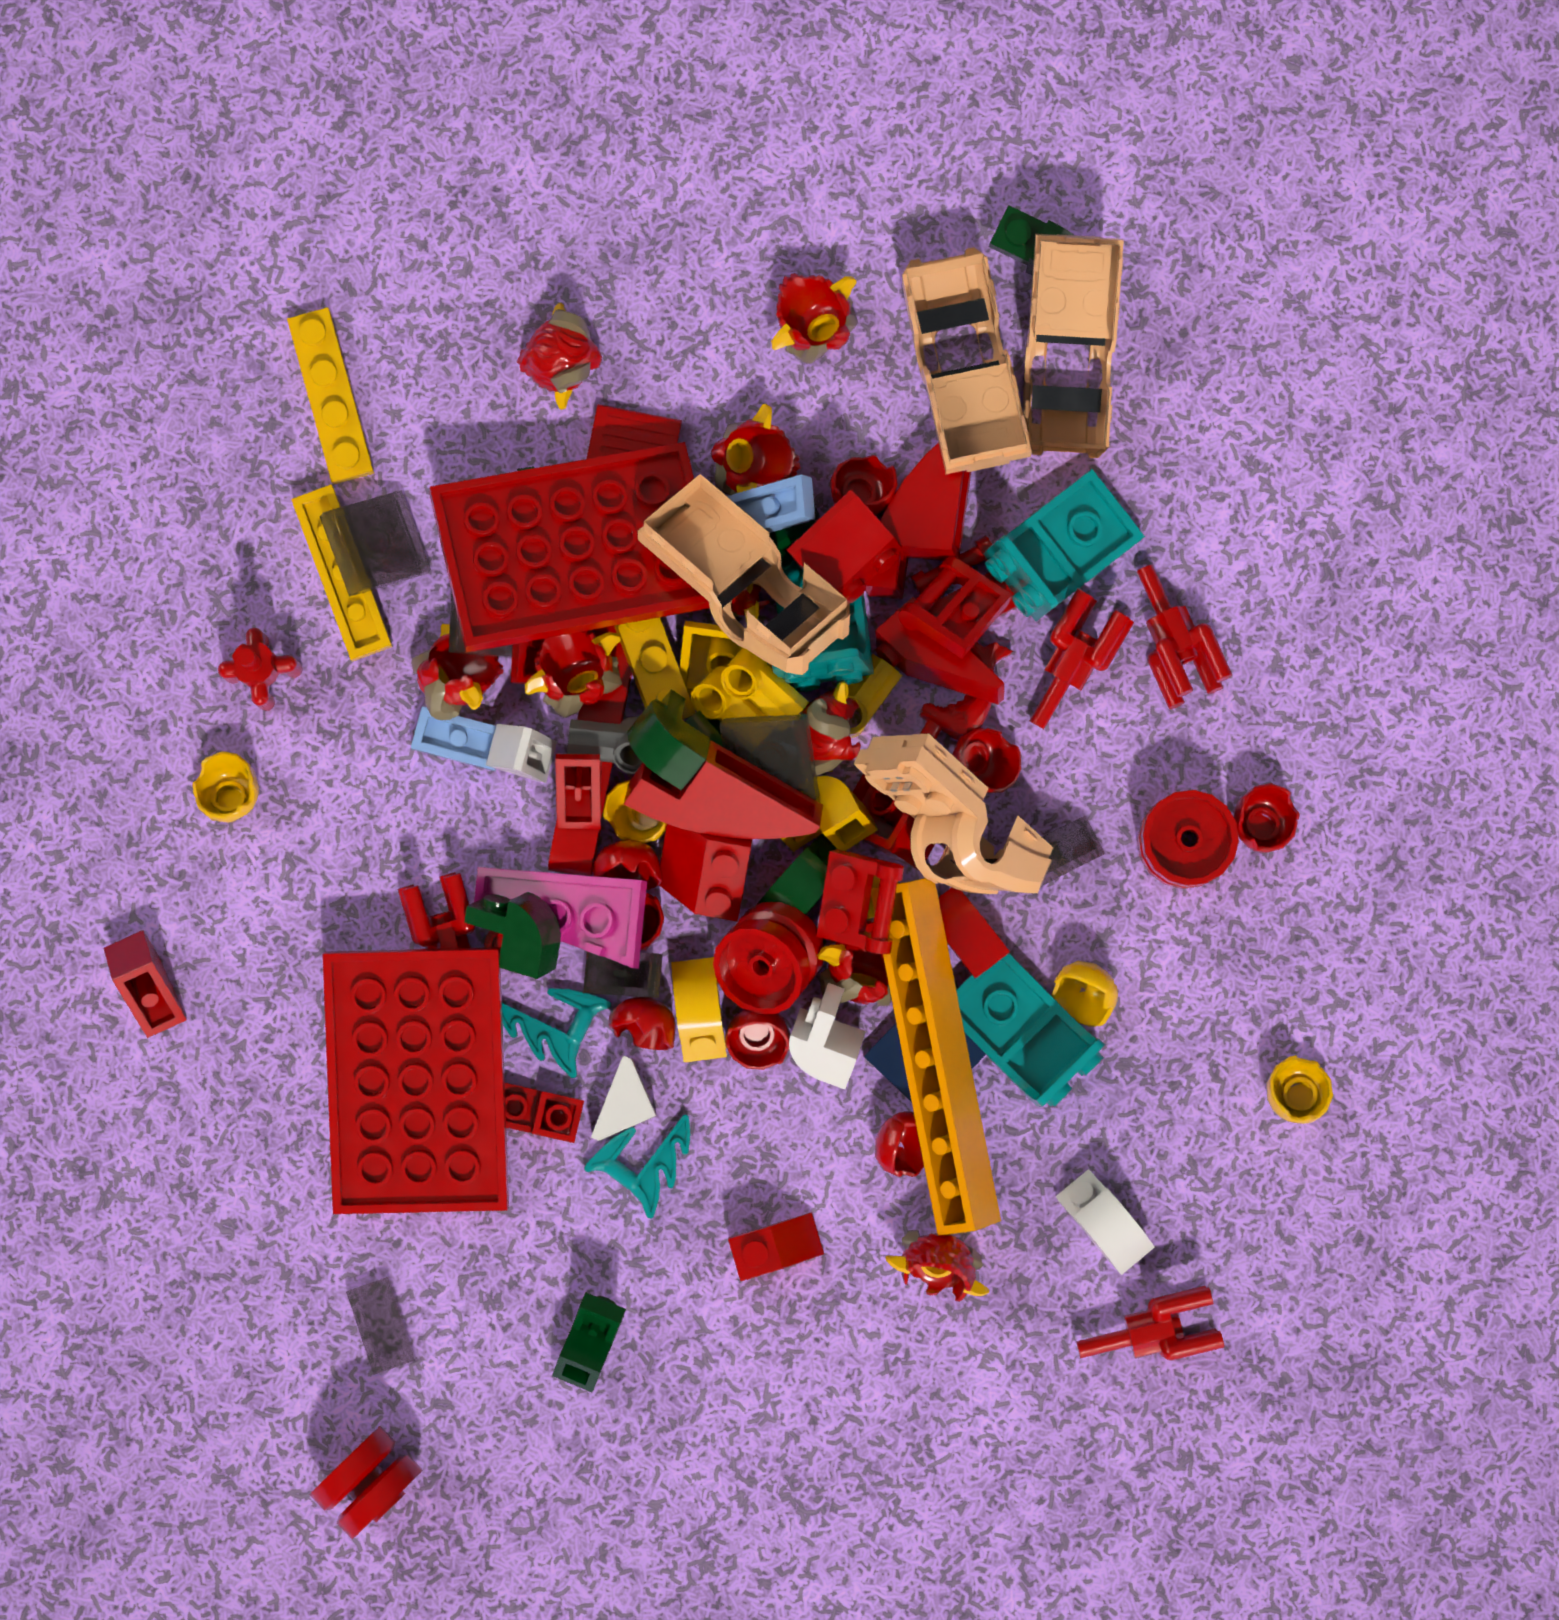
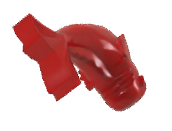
[919,642,1013,740]

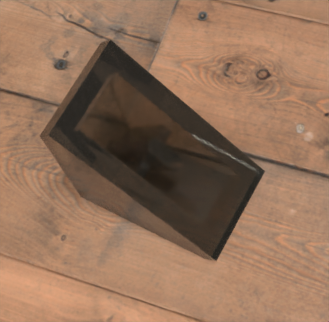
[1028,816,1105,894]
[583,952,663,998]

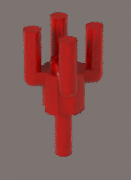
[1137,565,1233,709]
[1029,588,1134,729]
[218,627,303,711]
[397,872,475,949]
[1076,1286,1225,1361]

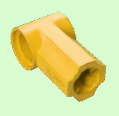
[721,648,809,731]
[848,654,902,738]
[691,666,777,751]

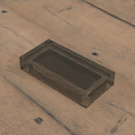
[346,1277,416,1375]

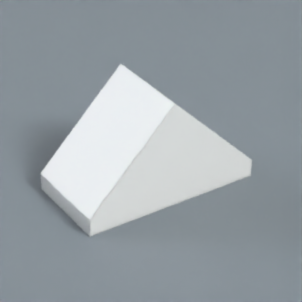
[486,724,557,783]
[591,1056,657,1141]

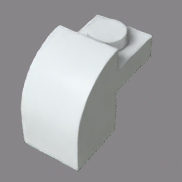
[789,983,866,1089]
[1056,1169,1155,1275]

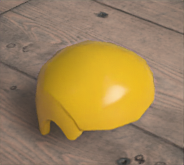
[192,751,259,823]
[603,780,667,843]
[1051,960,1118,1027]
[1266,1055,1333,1124]

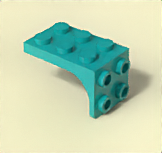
[983,469,1145,622]
[772,560,874,692]
[956,953,1105,1107]

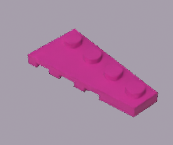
[474,867,647,969]

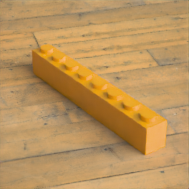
[871,878,1001,1236]

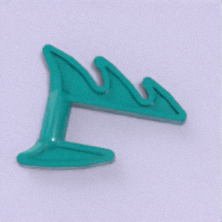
[502,988,611,1078]
[584,1115,691,1219]

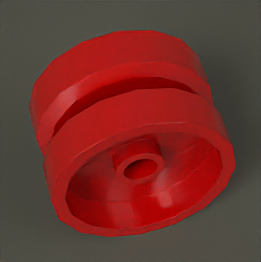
[1137,790,1239,889]
[713,902,824,1014]
[309,1426,423,1539]

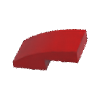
[938,887,1010,979]
[505,1083,584,1143]

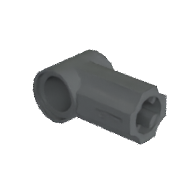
[567,716,643,774]

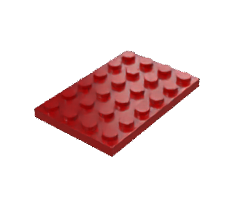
[429,442,710,653]
[322,947,509,1214]

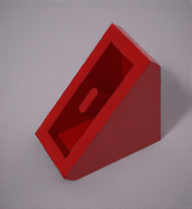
[555,754,602,829]

